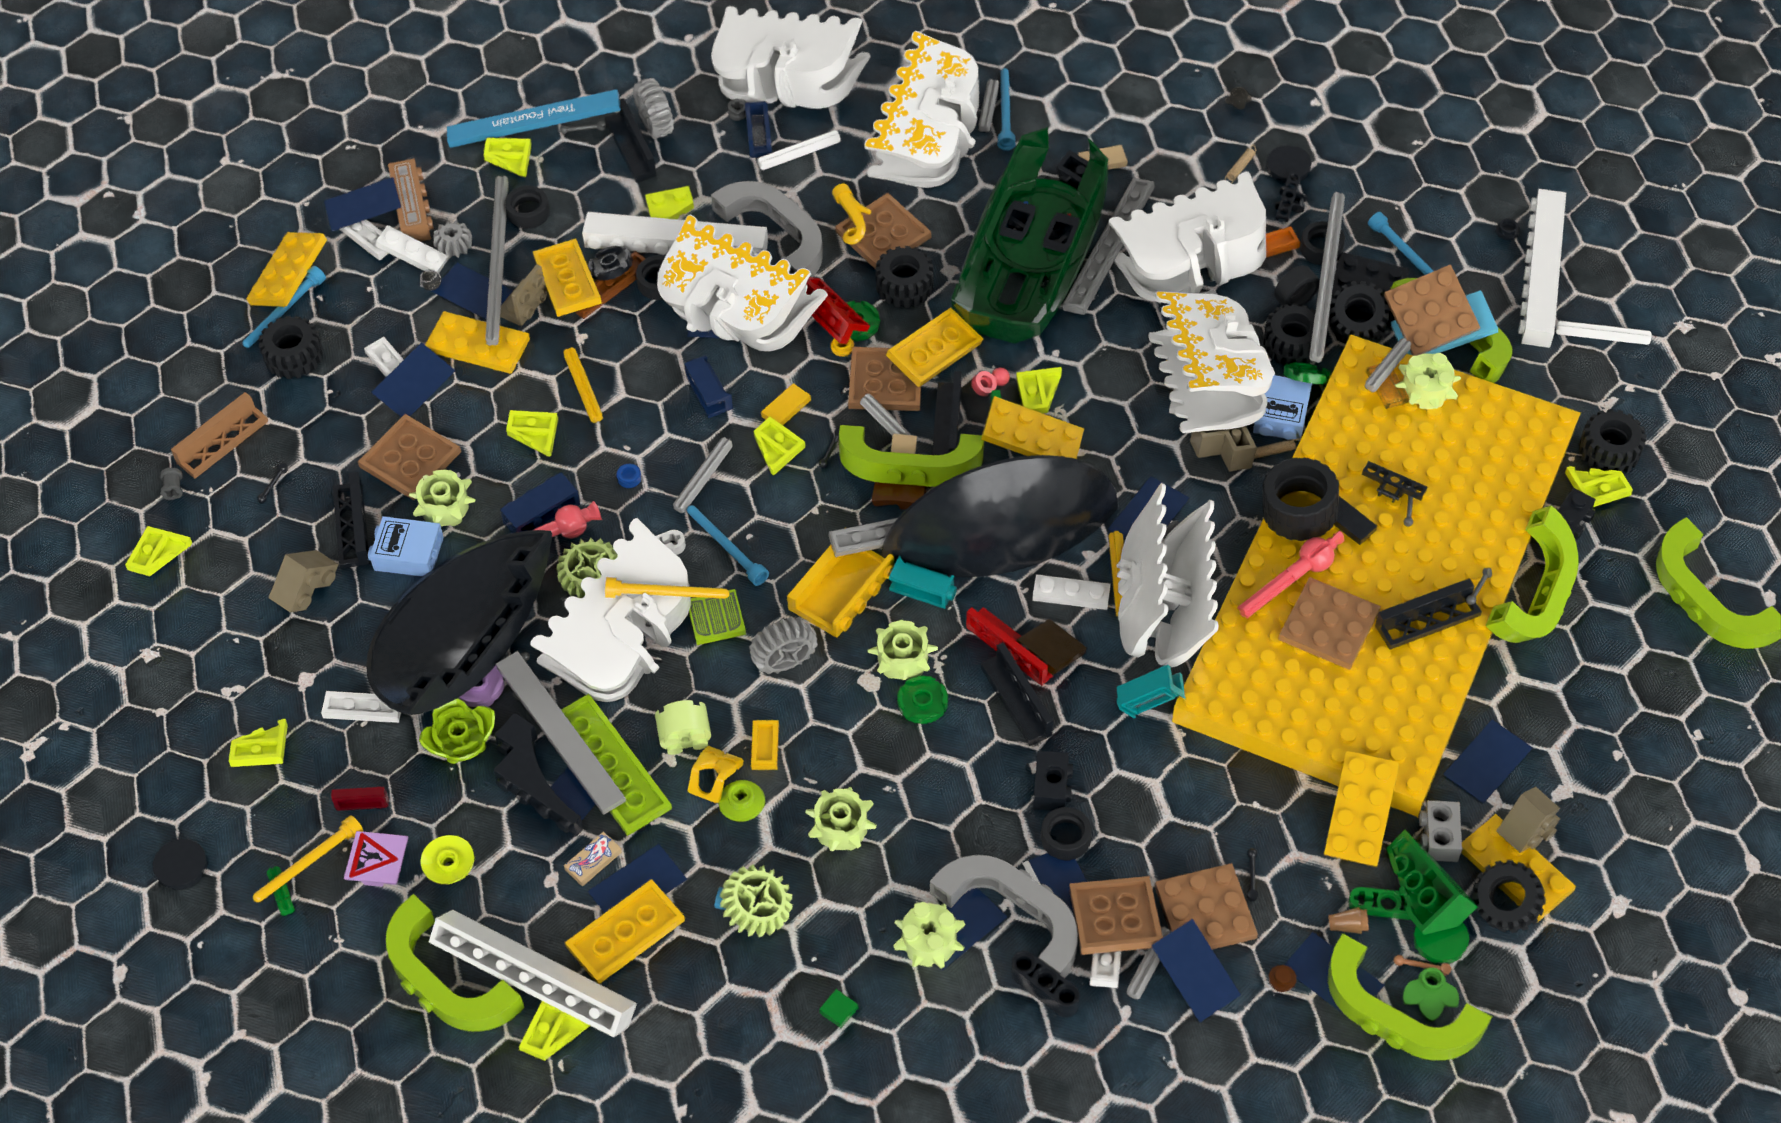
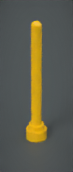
[605,577,730,599]
[253,815,363,902]

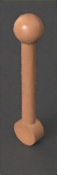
[1394,955,1451,976]

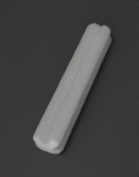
[978,79,999,133]
[1365,338,1411,392]
[860,393,911,436]
[1127,927,1172,1000]

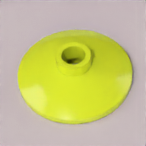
[421,835,474,884]

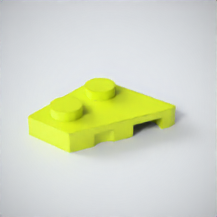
[229,719,288,767]

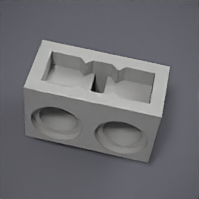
[1419,800,1462,862]

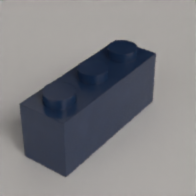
[500,472,580,533]

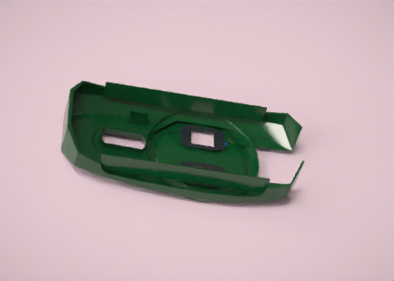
[951,127,1108,344]

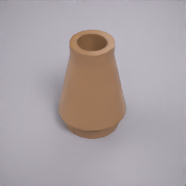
[1329,907,1369,934]

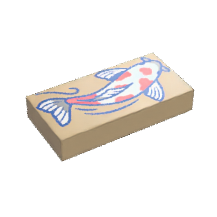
[564,832,622,887]

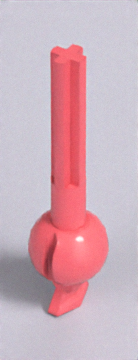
[532,501,602,539]
[1237,531,1344,618]

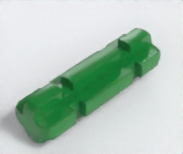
[267,866,295,916]

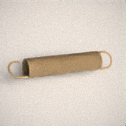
[1225,145,1256,184]
[1254,439,1301,459]

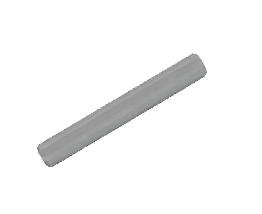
[673,437,732,513]

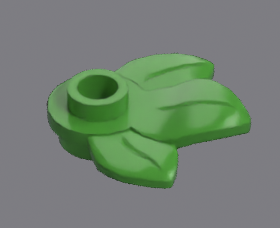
[1403,968,1459,1021]

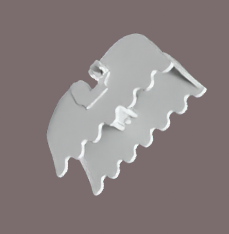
[711,6,870,108]
[1108,172,1266,302]
[1117,483,1218,667]
[530,518,691,702]

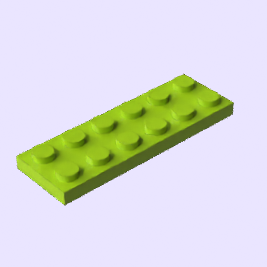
[561,694,672,836]

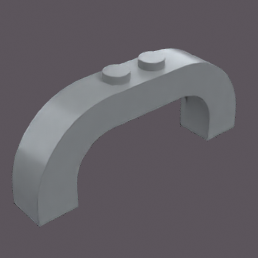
[711,181,823,277]
[930,855,1078,978]

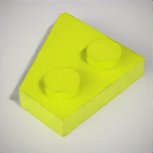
[484,138,531,177]
[645,186,694,220]
[1016,367,1062,413]
[506,410,558,456]
[754,417,805,475]
[1565,466,1633,507]
[125,526,192,576]
[519,1001,590,1061]

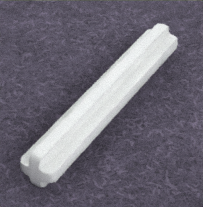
[757,130,840,170]
[1556,321,1652,345]

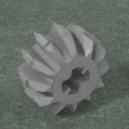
[433,220,472,259]

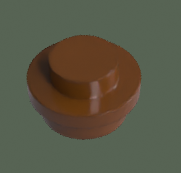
[1268,965,1297,992]

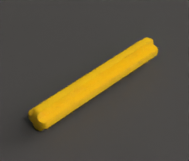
[563,347,603,423]
[1108,531,1124,616]

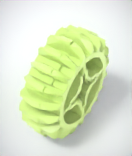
[556,537,618,598]
[720,864,792,938]

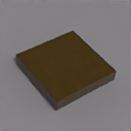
[1017,618,1087,675]

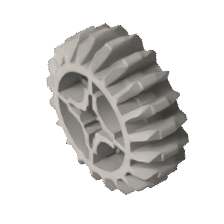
[633,78,674,138]
[749,617,818,674]

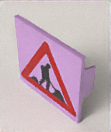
[344,831,408,887]

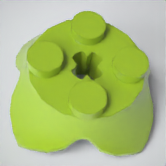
[419,698,495,764]

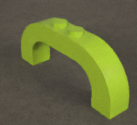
[1390,278,1512,383]
[839,425,984,487]
[1486,505,1578,643]
[1656,517,1781,649]
[386,894,525,1031]
[1328,934,1492,1061]

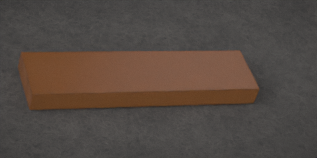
[575,251,645,319]

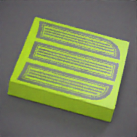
[689,589,746,645]

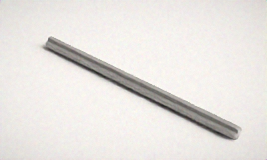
[485,176,508,346]
[1309,192,1345,363]

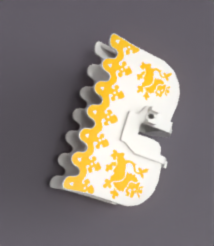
[864,31,979,188]
[657,215,828,352]
[1148,291,1275,433]

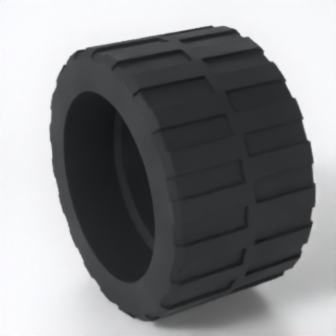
[1263,457,1339,541]

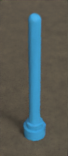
[998,68,1016,150]
[1368,212,1434,275]
[243,266,326,348]
[687,505,769,586]

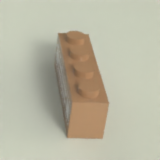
[388,159,434,241]

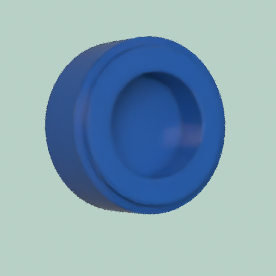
[617,464,641,488]

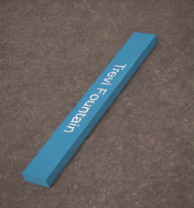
[447,89,621,148]

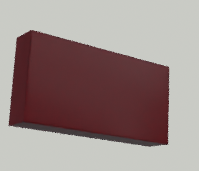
[331,787,389,811]

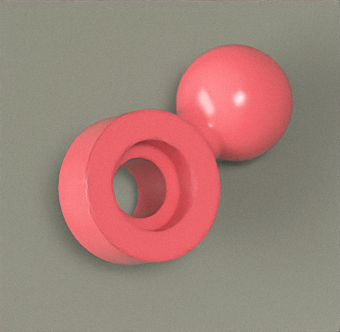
[971,367,1010,396]

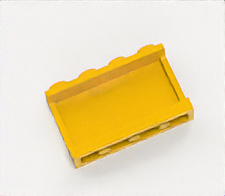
[787,527,895,638]

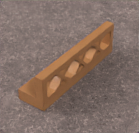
[171,392,268,479]

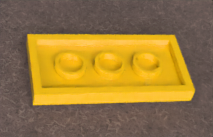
[246,232,327,307]
[533,239,602,317]
[886,308,983,387]
[425,311,530,374]
[981,396,1084,459]
[1324,751,1399,867]
[1461,814,1576,923]
[565,879,685,984]

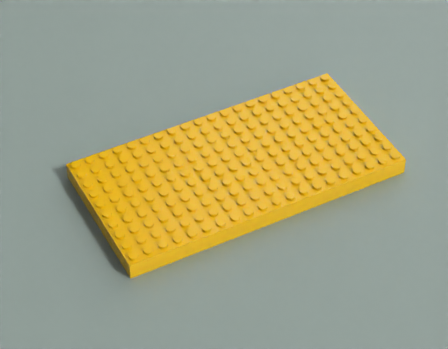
[1172,335,1580,817]

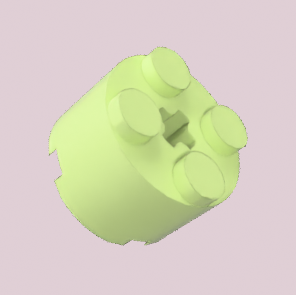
[655,700,711,755]

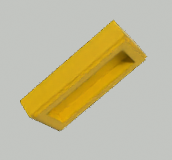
[761,383,811,425]
[751,720,779,770]

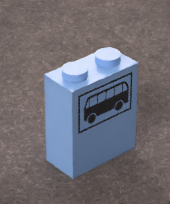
[1253,375,1312,441]
[368,516,444,577]

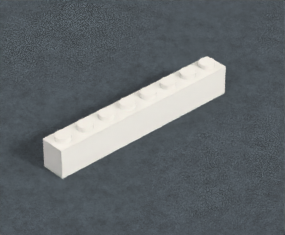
[1518,189,1566,348]
[582,212,768,257]
[429,910,637,1037]

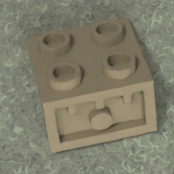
[500,265,547,326]

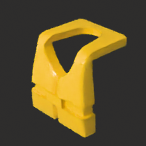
[688,746,744,803]

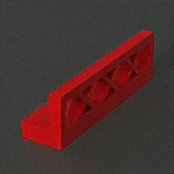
[806,277,870,344]
[966,607,1053,686]

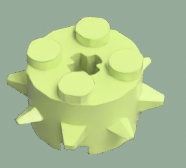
[1395,353,1461,409]
[409,470,476,526]
[868,619,938,680]
[805,787,877,851]
[893,902,965,968]

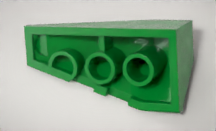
[1386,830,1477,935]

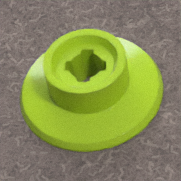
[718,780,765,822]

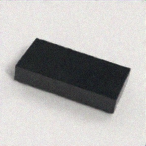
[1334,496,1377,545]

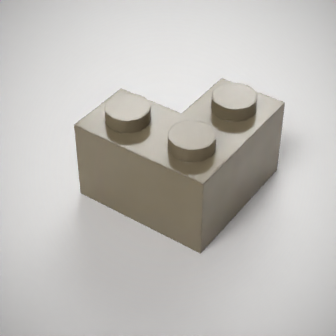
[1190,426,1257,471]
[269,550,339,613]
[1496,787,1560,853]

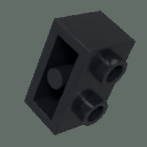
[1056,150,1108,189]
[1558,488,1596,540]

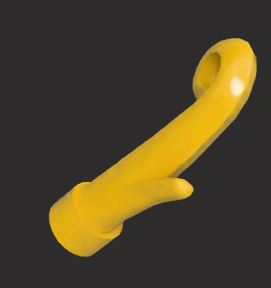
[832,184,871,245]

